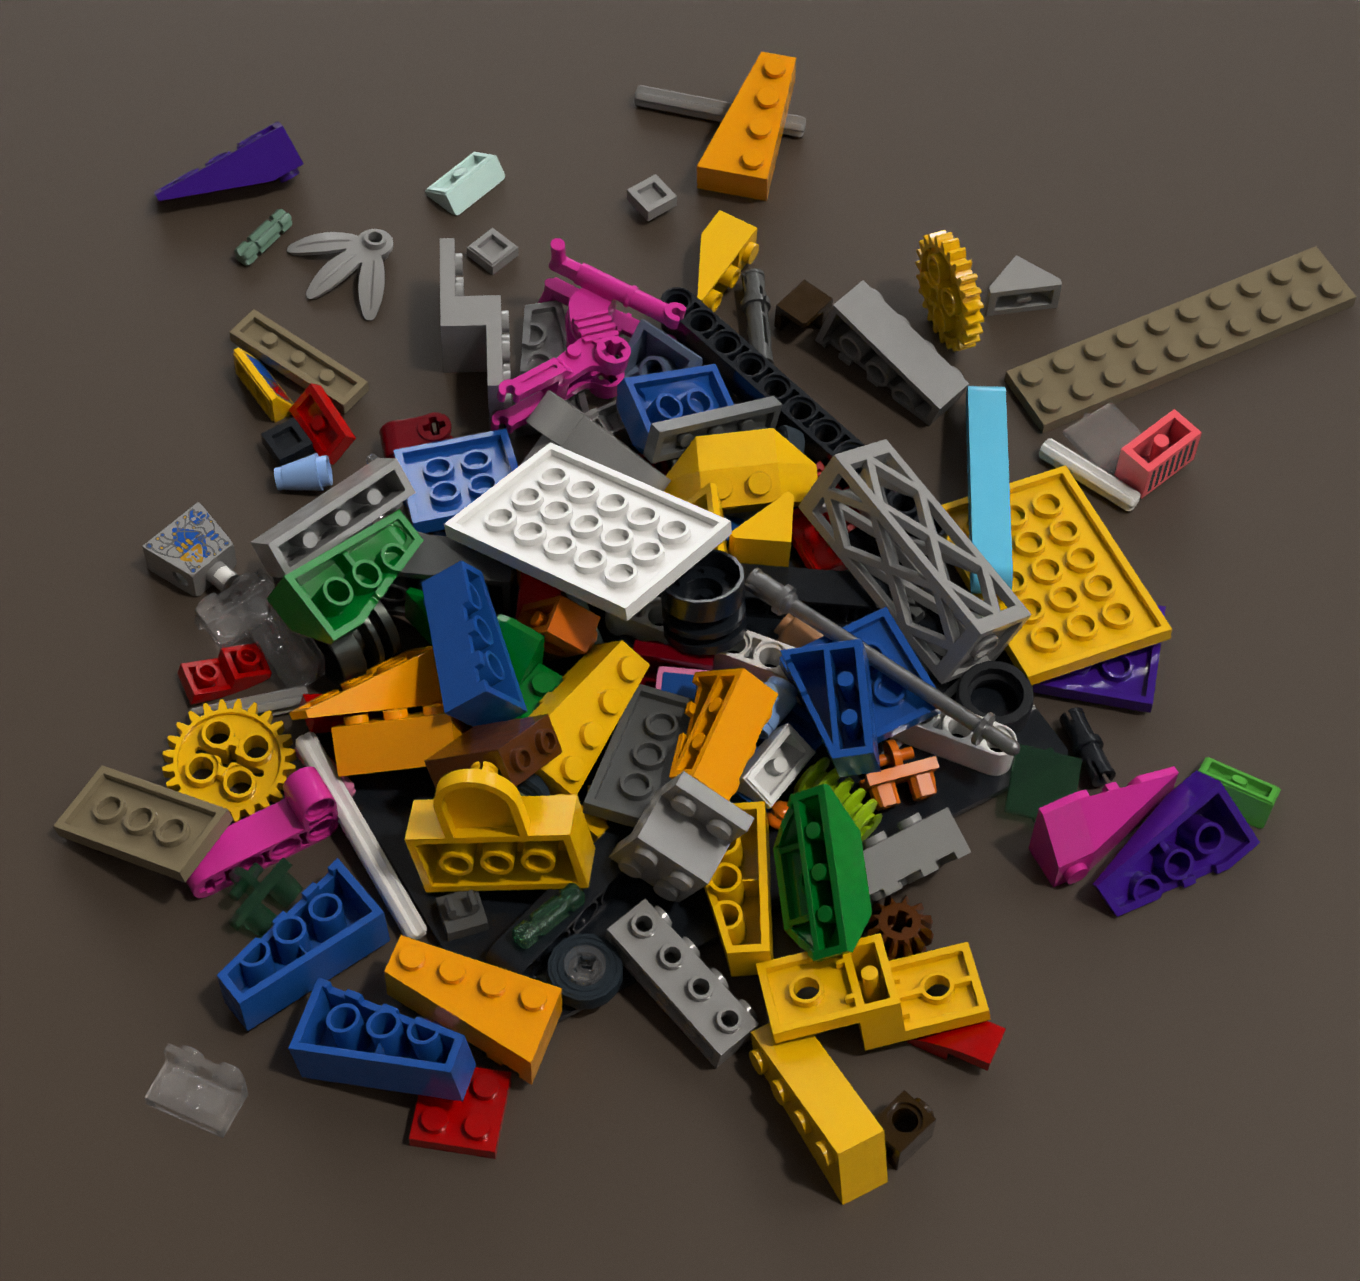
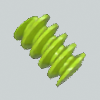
[794,757,882,841]

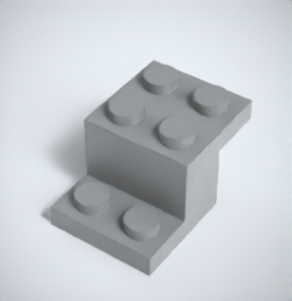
[609,771,754,903]

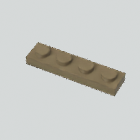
[229,309,369,414]

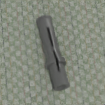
[741,268,774,365]

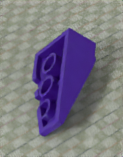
[154,121,304,201]

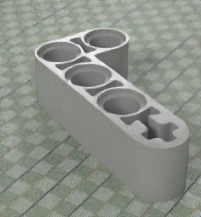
[526,390,671,491]

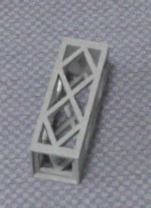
[798,439,1032,684]

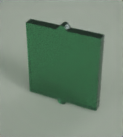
[1004,744,1082,824]

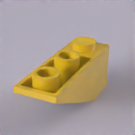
[697,210,759,312]

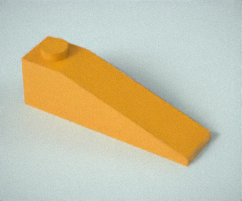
[289,646,443,720]

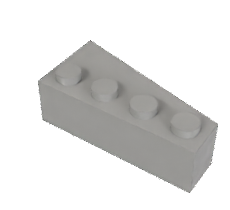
[815,280,969,426]
[862,807,971,903]

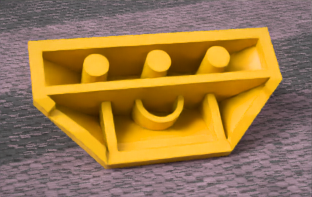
[663,428,818,514]

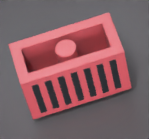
[1114,409,1202,499]

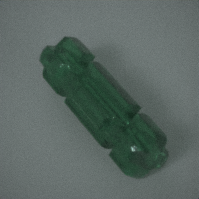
[512,883,585,949]

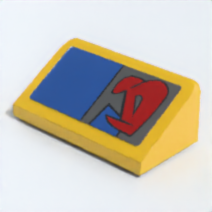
[233,347,293,423]

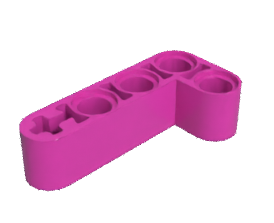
[186,767,339,898]

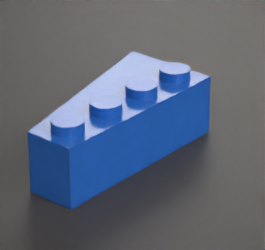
[421,560,528,727]
[288,977,476,1101]

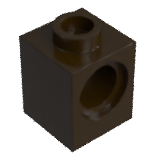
[875,1090,936,1170]

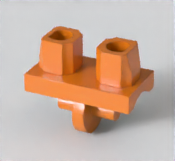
[859,739,939,811]

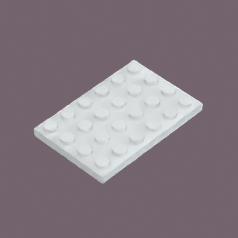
[444,442,732,621]

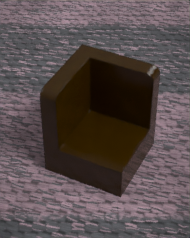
[774,279,833,331]

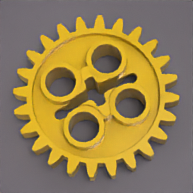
[915,230,984,352]
[162,699,297,823]

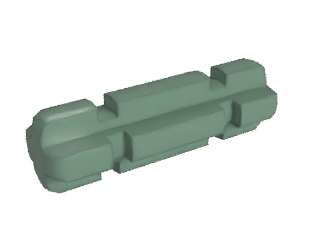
[234,209,292,266]

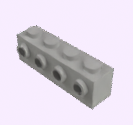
[250,458,416,578]
[605,898,759,1068]

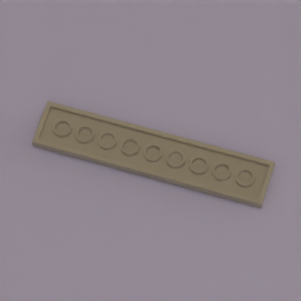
[1004,246,1357,434]

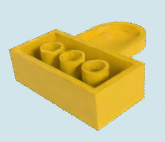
[404,761,595,892]

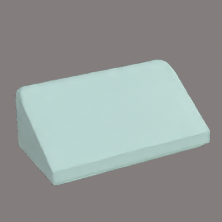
[425,152,505,216]

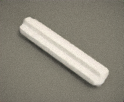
[1039,438,1141,512]

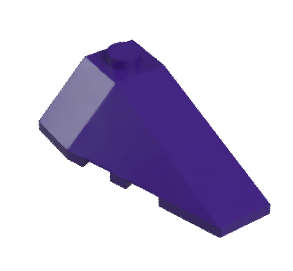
[1093,770,1260,917]

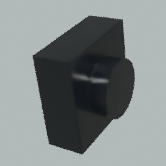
[261,418,314,467]

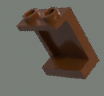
[424,714,562,789]

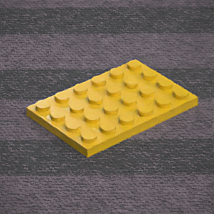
[941,465,1172,685]

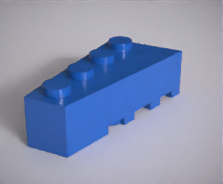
[217,858,390,1031]

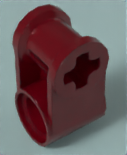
[379,412,453,458]

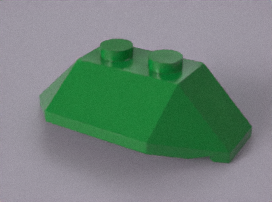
[773,784,872,962]

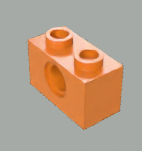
[517,595,601,662]

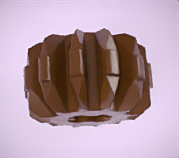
[864,895,934,961]

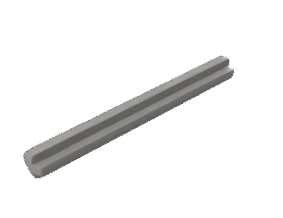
[634,85,806,138]

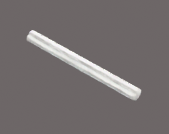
[296,732,427,940]

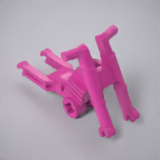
[490,238,686,434]

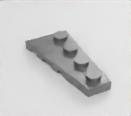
[516,300,589,437]

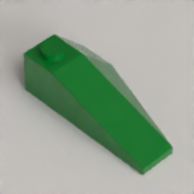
[267,509,424,644]

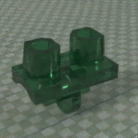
[228,857,304,937]

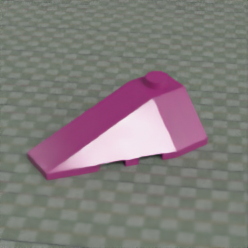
[1028,766,1179,888]

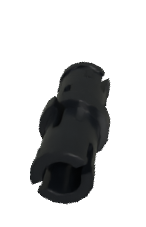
[1059,707,1116,787]

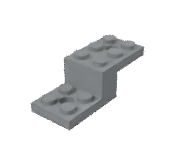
[440,238,511,431]

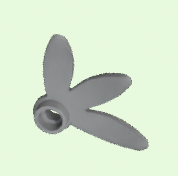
[287,229,393,320]

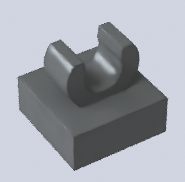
[436,890,489,942]

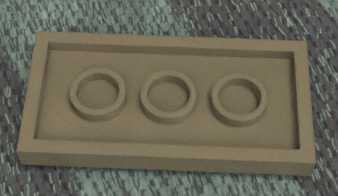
[53,765,233,882]

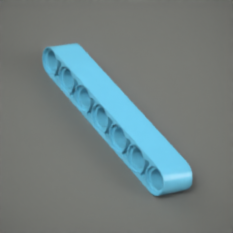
[966,386,1013,594]

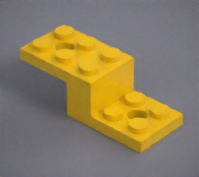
[756,933,991,1051]

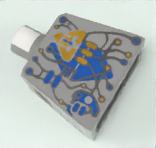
[142,502,240,596]

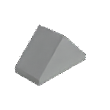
[985,255,1062,316]

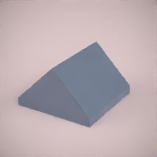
[609,319,703,383]

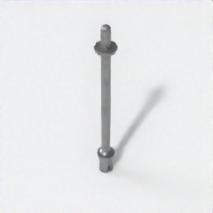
[745,567,1021,756]

